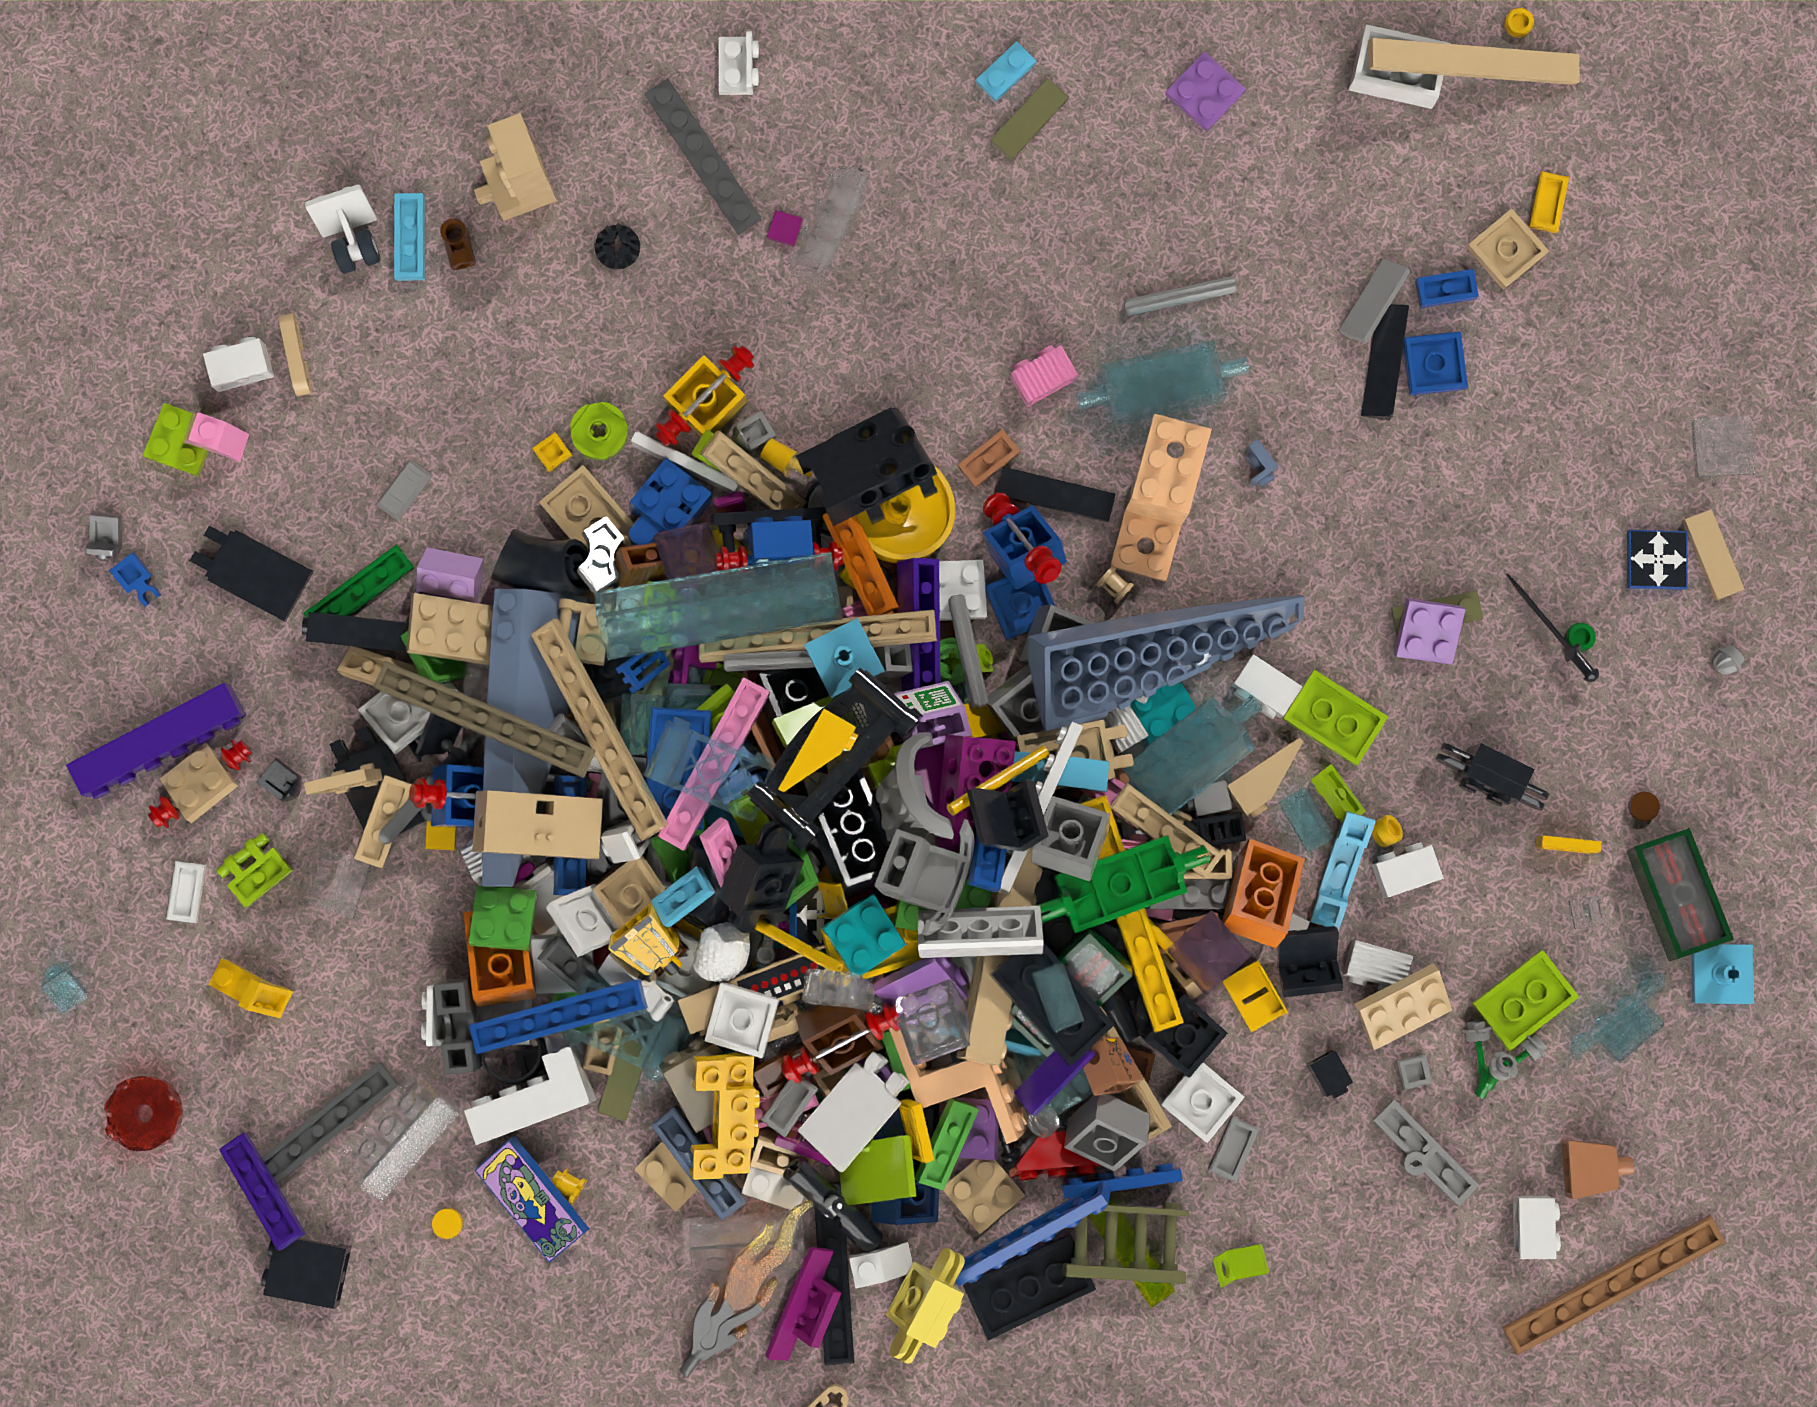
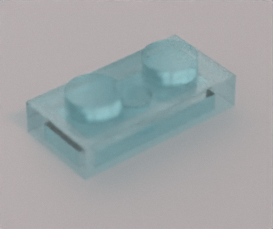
[1278,787,1334,853]
[1032,963,1084,1032]

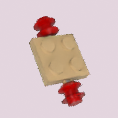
[148,739,252,828]

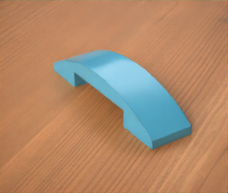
[1012,751,1109,792]
[1310,811,1376,930]

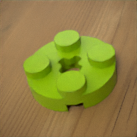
[570,402,629,461]

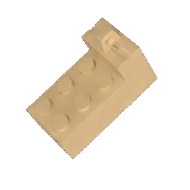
[474,113,557,221]

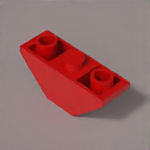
[1009,1131,1101,1181]

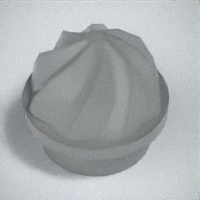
[1712,645,1744,675]

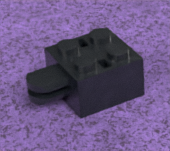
[1133,991,1228,1078]

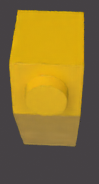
[778,709,858,792]

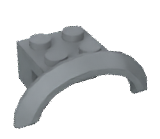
[876,732,954,842]
[874,819,974,936]

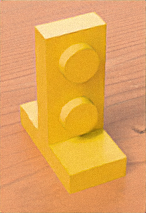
[208,958,293,1018]

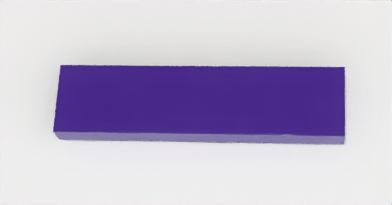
[219,1132,306,1251]

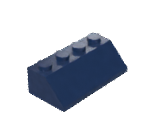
[871,1102,940,1225]

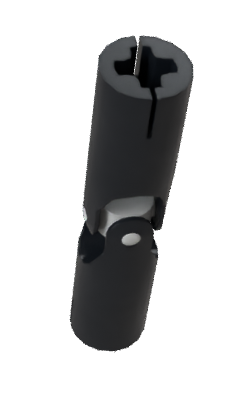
[783,1157,883,1253]

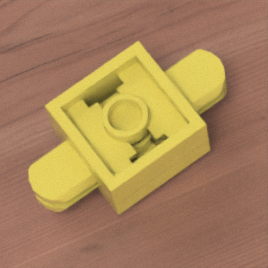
[885,1248,965,1364]

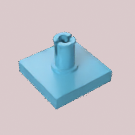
[804,618,885,699]
[1692,944,1754,1004]

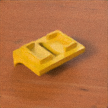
[1221,960,1288,1032]

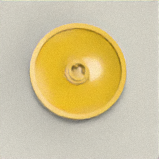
[857,465,955,563]

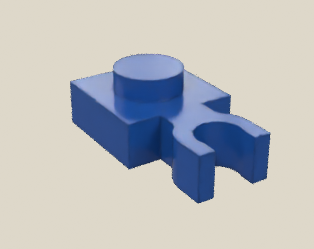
[109,552,161,607]

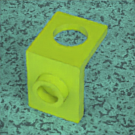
[1213,1244,1269,1287]

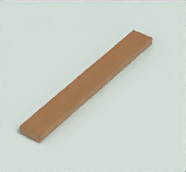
[1501,1215,1726,1355]

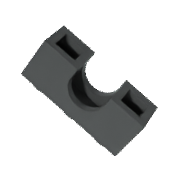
[434,978,483,1075]

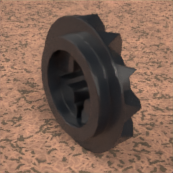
[594,223,640,270]

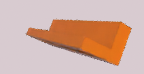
[823,513,899,616]

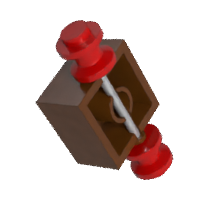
[781,989,903,1084]

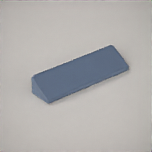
[651,1105,749,1221]

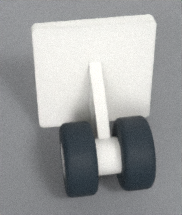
[305,185,380,274]

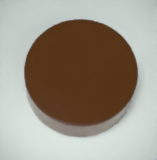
[1628,792,1660,821]

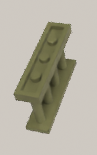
[1062,1202,1189,1284]

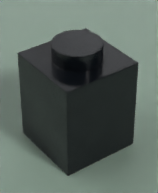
[1306,1050,1353,1099]

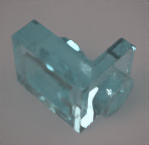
[41,961,88,1014]

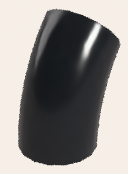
[491,529,590,595]
[681,834,746,932]

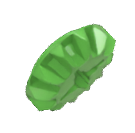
[940,638,965,685]

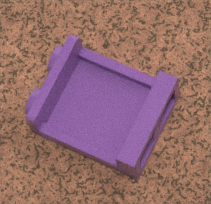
[873,957,969,1027]

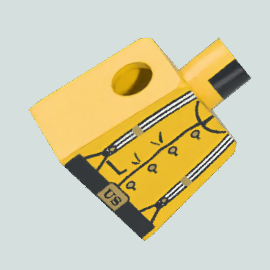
[608,902,682,976]

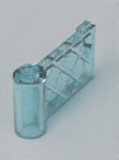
[643,716,775,823]
[561,976,690,1082]

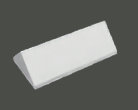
[918,906,1043,958]

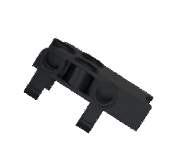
[796,408,938,527]

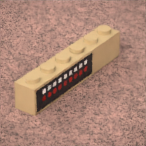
[678,944,834,1036]

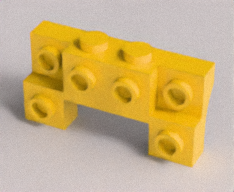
[690,1052,760,1180]

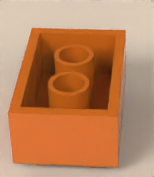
[1221,839,1305,948]
[463,911,537,1007]

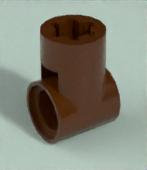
[440,218,476,270]

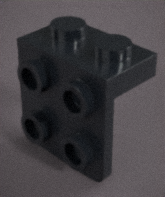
[967,779,1049,852]
[1277,926,1343,998]

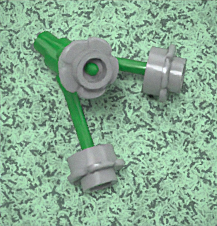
[1462,1021,1547,1099]

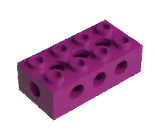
[935,734,1016,853]

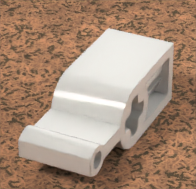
[598,952,674,1022]

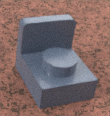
[1245,439,1279,488]

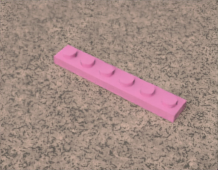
[658,677,771,851]

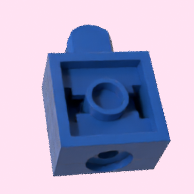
[629,458,712,546]

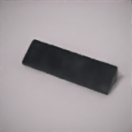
[1361,304,1409,421]

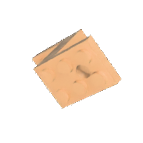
[1110,413,1212,582]
[889,1022,1029,1144]

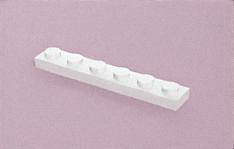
[999,722,1083,894]

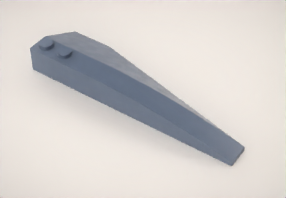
[482,589,589,887]
[1028,595,1304,731]

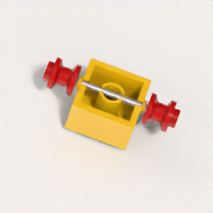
[654,345,755,446]

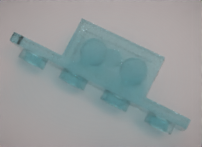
[1571,973,1665,1063]

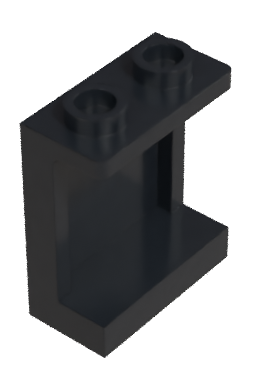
[261,1238,352,1309]

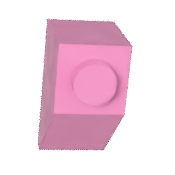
[183,412,249,461]

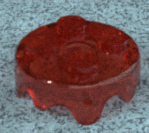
[104,1076,183,1151]

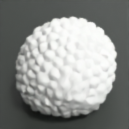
[693,922,750,982]

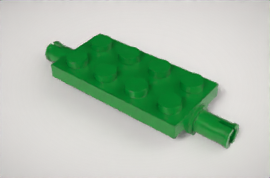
[1035,835,1210,933]

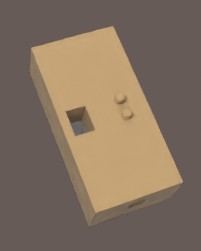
[472,790,603,859]

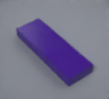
[1014,1048,1096,1116]

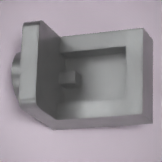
[85,512,122,559]

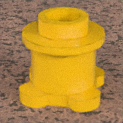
[551,1168,587,1206]

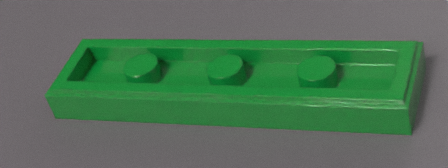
[303,544,415,618]

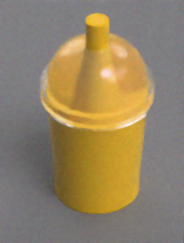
[760,438,813,479]

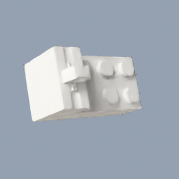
[464,1032,597,1145]

